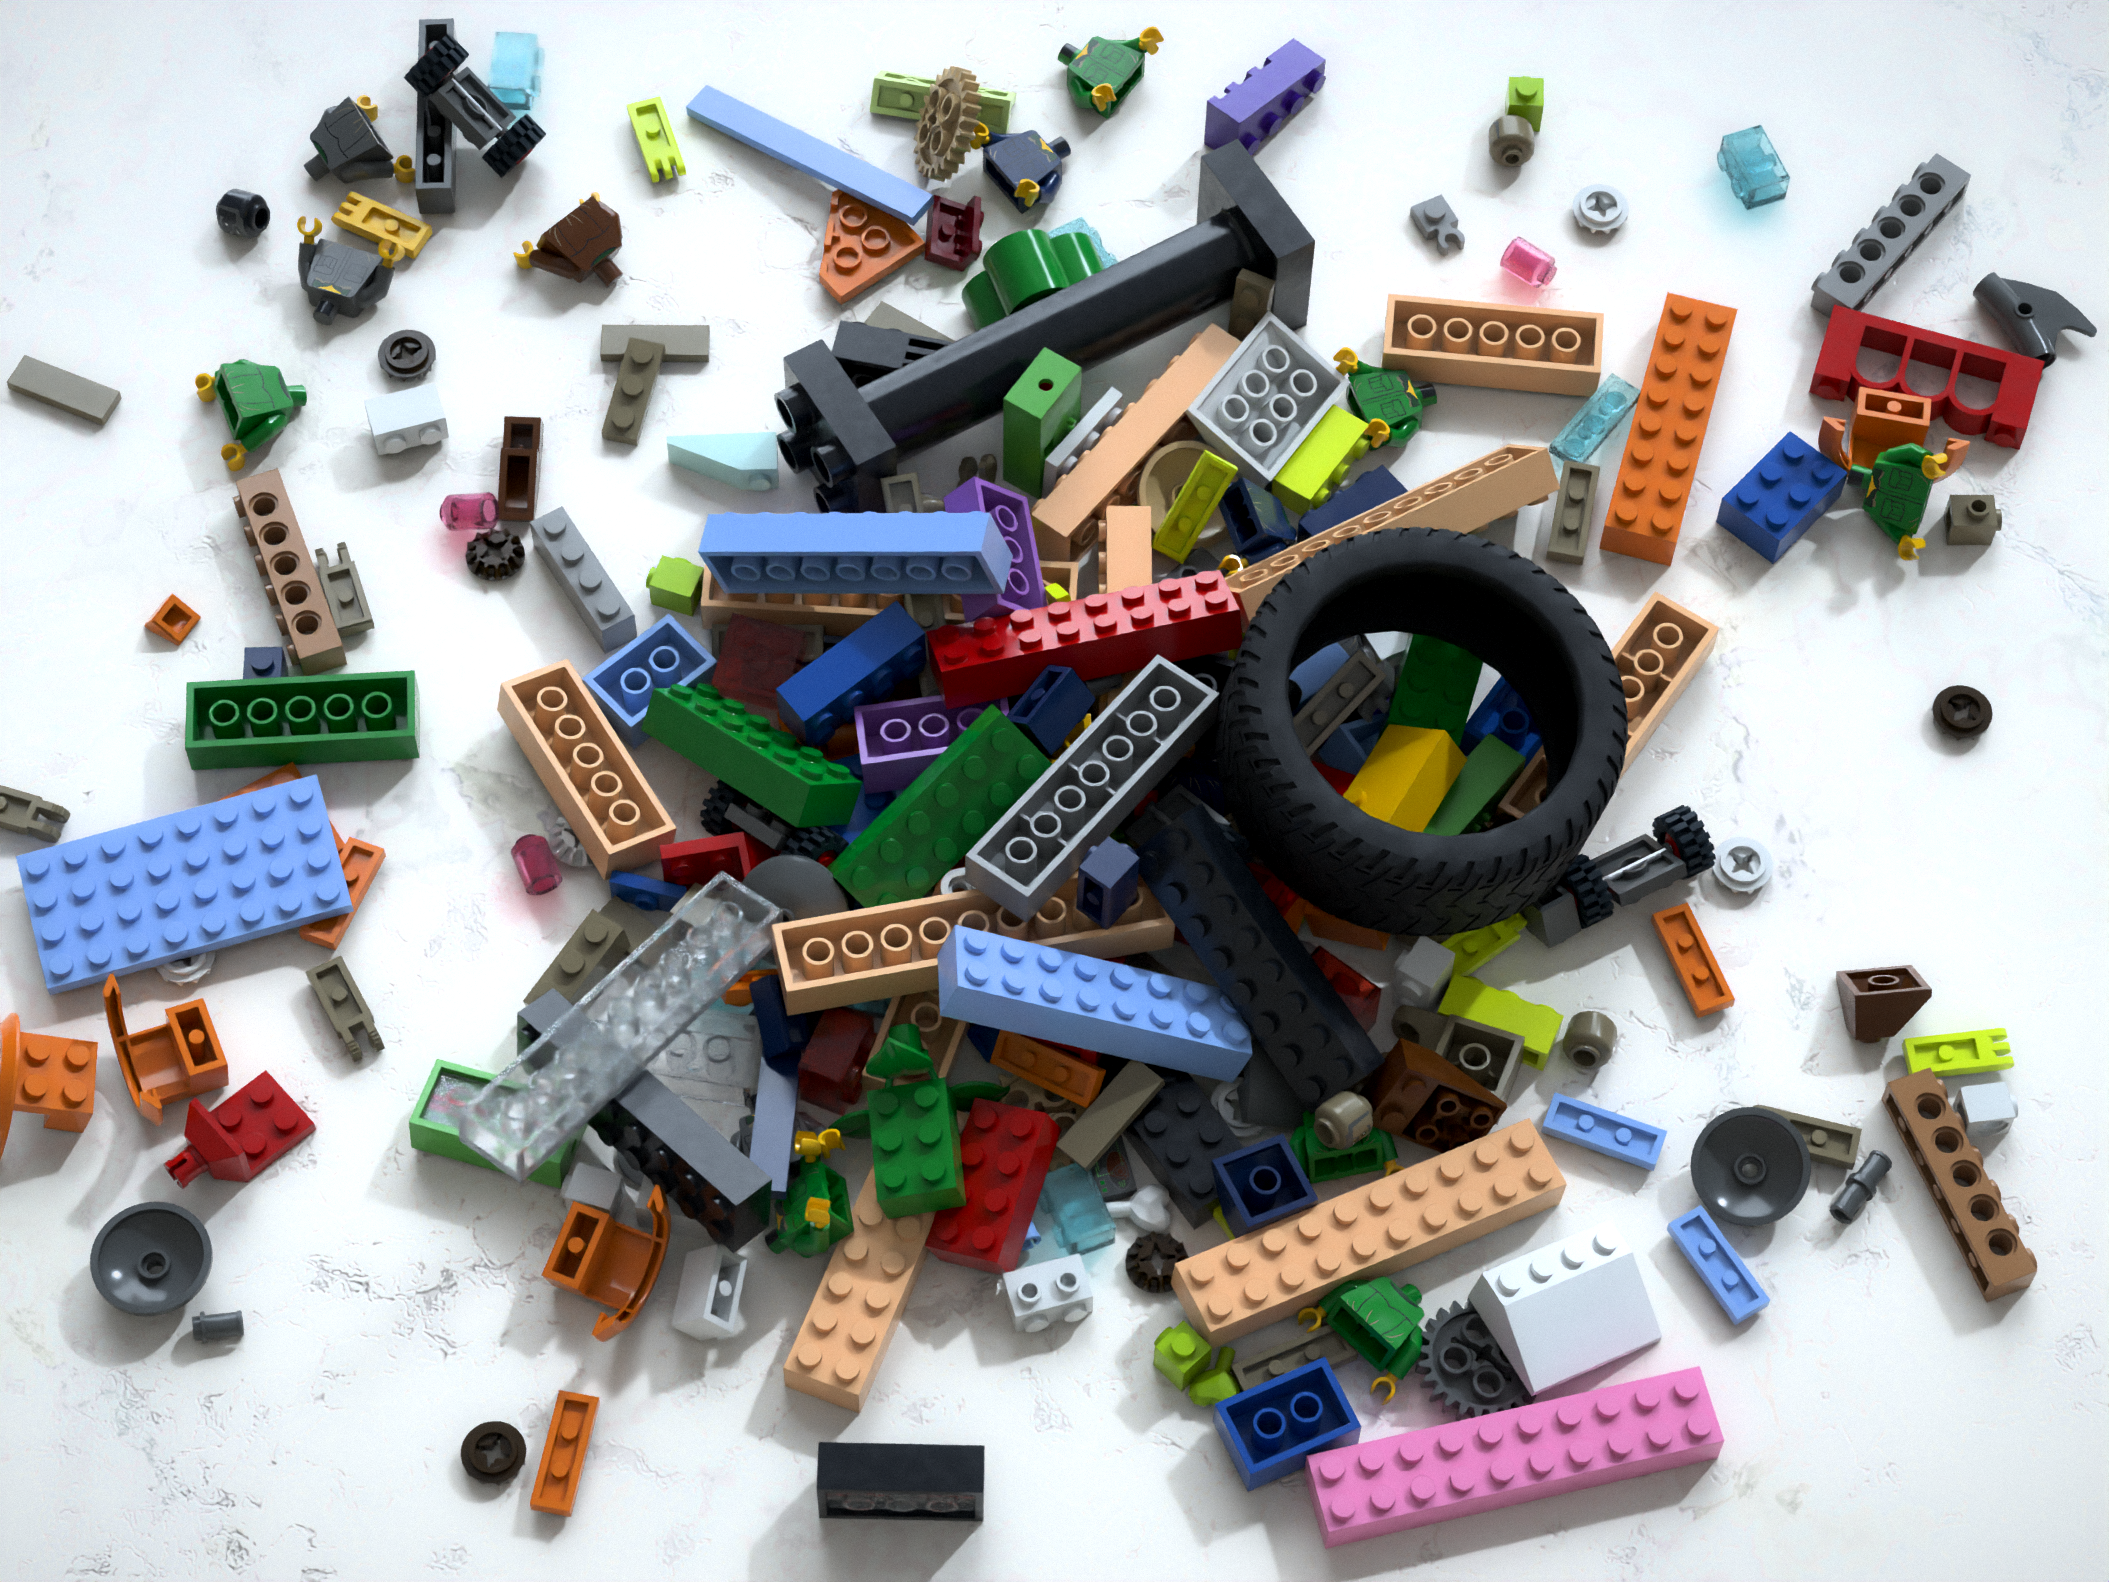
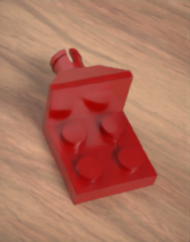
[659,831,772,891]
[164,1070,316,1189]

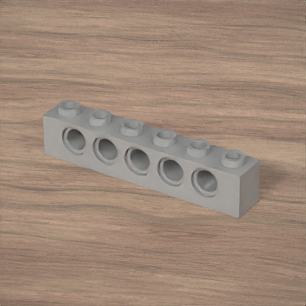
[1810,153,1971,319]

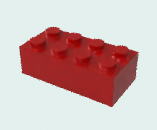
[925,1097,1061,1275]

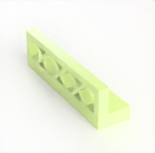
[870,70,1017,134]

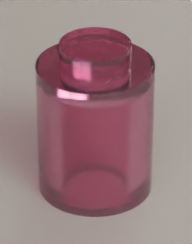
[1500,236,1557,288]
[439,492,499,531]
[511,834,563,895]

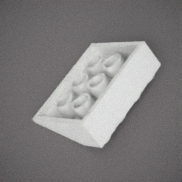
[1185,311,1350,489]
[1468,1219,1663,1396]

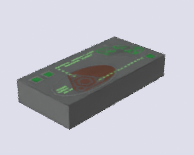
[1089,1135,1137,1204]

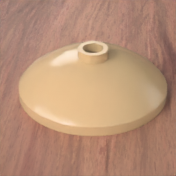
[1137,440,1238,550]

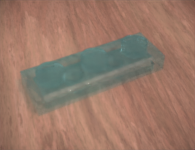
[1549,373,1641,464]

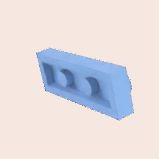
[1541,1092,1667,1171]
[1667,1205,1770,1325]

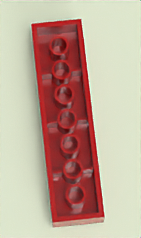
[926,570,1242,710]

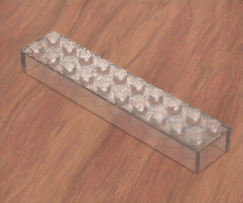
[458,871,783,1183]

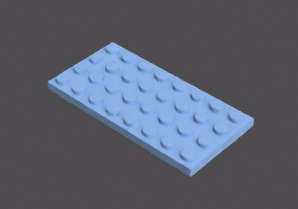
[16,774,354,996]

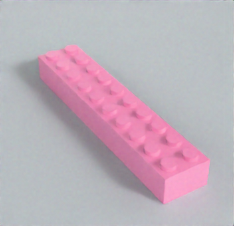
[1304,1366,1724,1549]

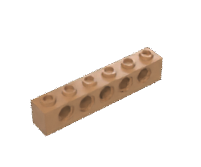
[232,468,347,676]
[1881,1067,2038,1302]

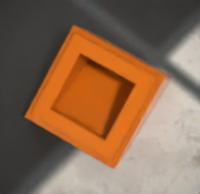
[144,593,201,646]

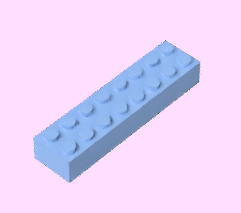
[698,511,1013,594]
[937,925,1252,1083]

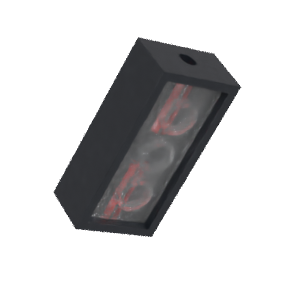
[817,1442,985,1521]

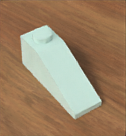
[667,432,779,491]

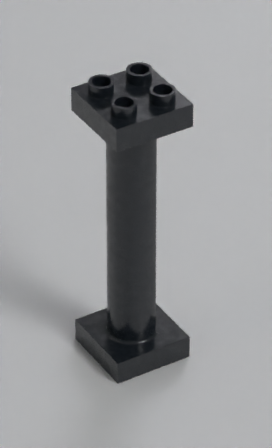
[774,139,1315,514]

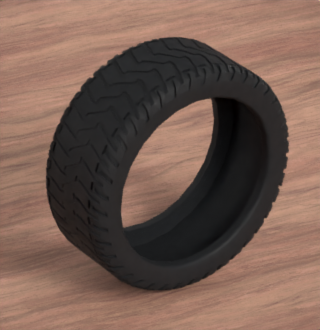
[1215,527,1628,936]

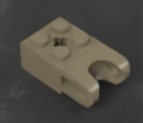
[1373,1005,1525,1125]

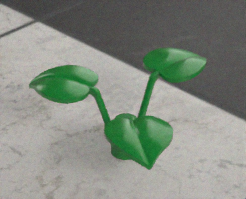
[827,1024,1010,1139]

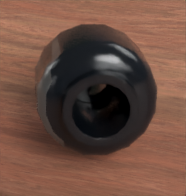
[216,188,270,239]

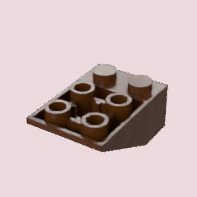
[1359,1038,1508,1153]

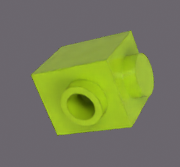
[1505,76,1544,132]
[646,555,704,617]
[1153,1320,1212,1392]

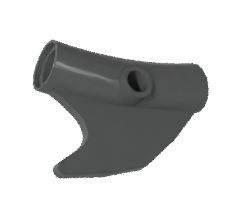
[1972,272,2097,369]

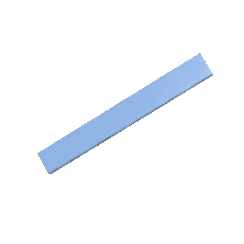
[686,85,934,226]

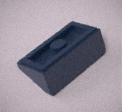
[749,975,814,1058]

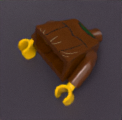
[513,192,623,287]

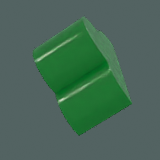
[961,229,1105,331]

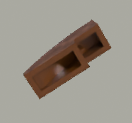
[497,416,544,522]

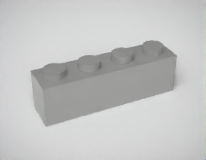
[530,506,637,654]

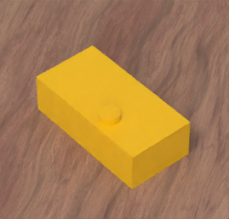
[1343,724,1468,833]

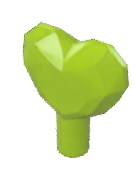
[1189,1346,1241,1406]

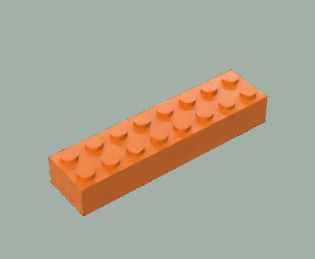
[1599,292,1738,566]

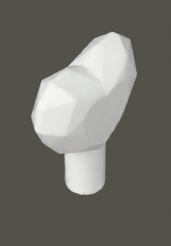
[1106,1184,1171,1232]

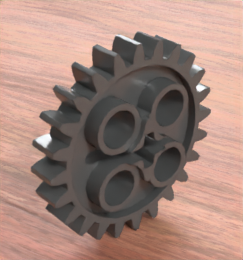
[1415,1298,1537,1421]

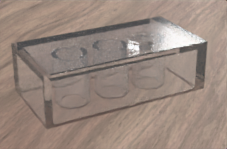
[602,994,763,1108]

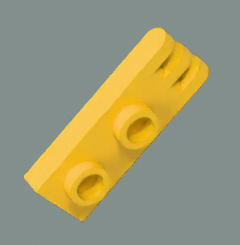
[331,191,433,259]

